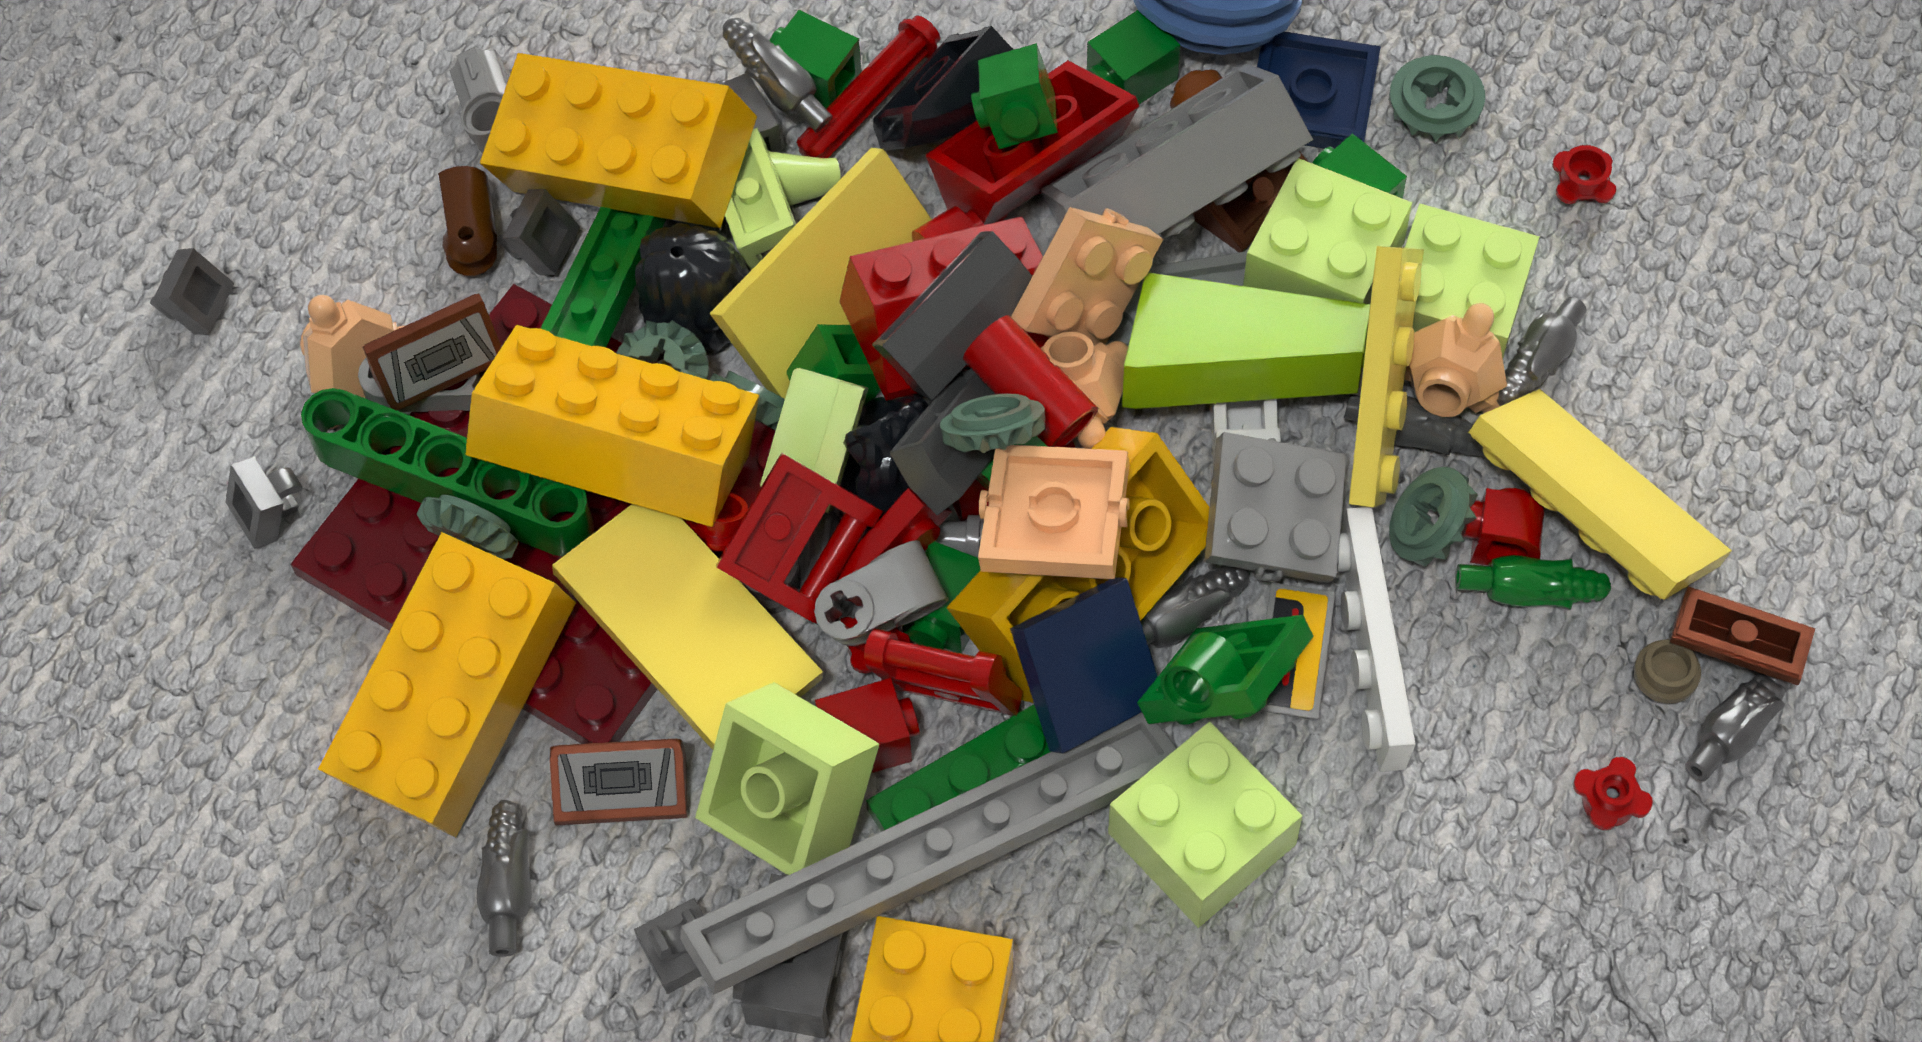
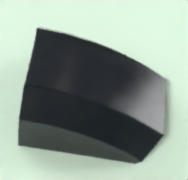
[873,26,1014,151]

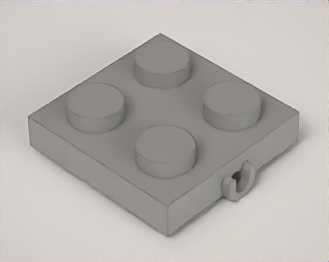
[1204,432,1347,583]

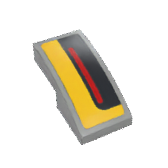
[1260,582,1335,720]

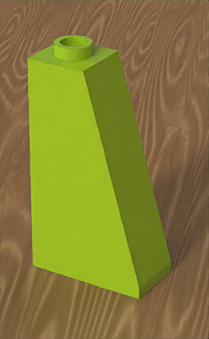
[1122,272,1370,409]

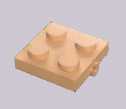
[1011,207,1164,345]
[978,445,1130,579]

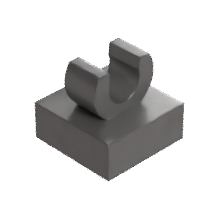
[497,189,580,275]
[150,248,234,334]
[225,456,302,549]
[634,898,703,994]

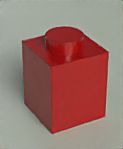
[815,678,920,774]

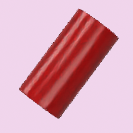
[963,315,1098,447]

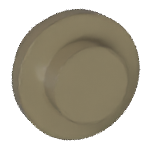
[1634,639,1701,704]

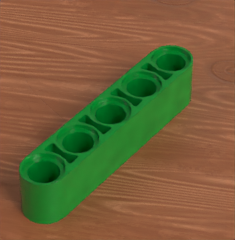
[301,388,595,557]

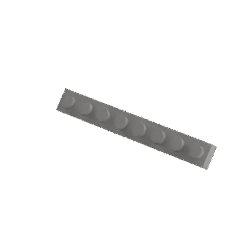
[680,712,1176,995]

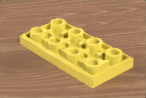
[709,148,931,399]
[1468,389,1732,600]
[552,504,823,750]

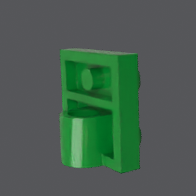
[1137,615,1314,725]

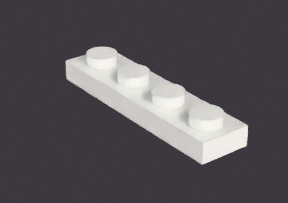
[1337,507,1415,772]

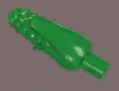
[1455,555,1611,610]

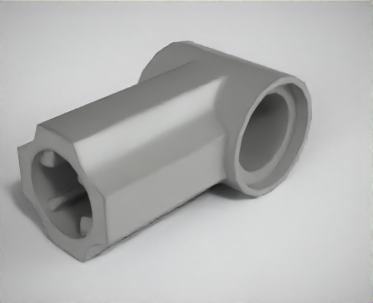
[449,47,508,154]

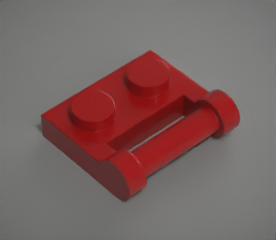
[716,452,883,624]
[864,629,1023,716]

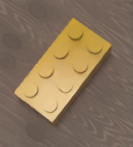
[480,53,757,228]
[465,325,759,527]
[947,427,1209,703]
[318,532,576,838]
[850,916,1013,1042]

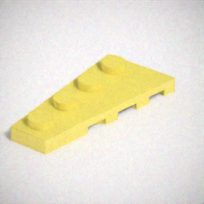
[1349,246,1424,507]

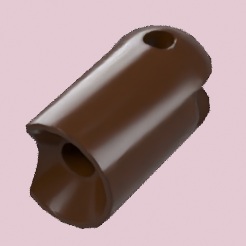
[438,166,497,276]

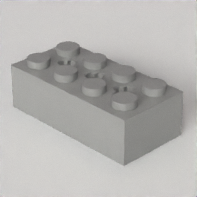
[1040,64,1313,237]

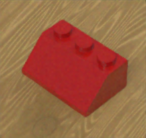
[926,60,1139,225]
[839,216,1049,401]

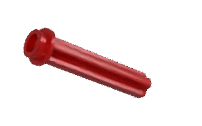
[796,15,941,158]

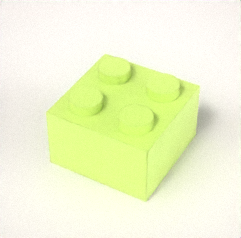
[1243,158,1412,304]
[1405,203,1540,358]
[695,682,880,875]
[1108,721,1302,928]

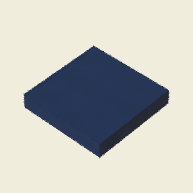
[1257,31,1381,149]
[1010,577,1158,754]

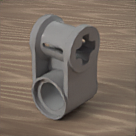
[814,540,948,646]

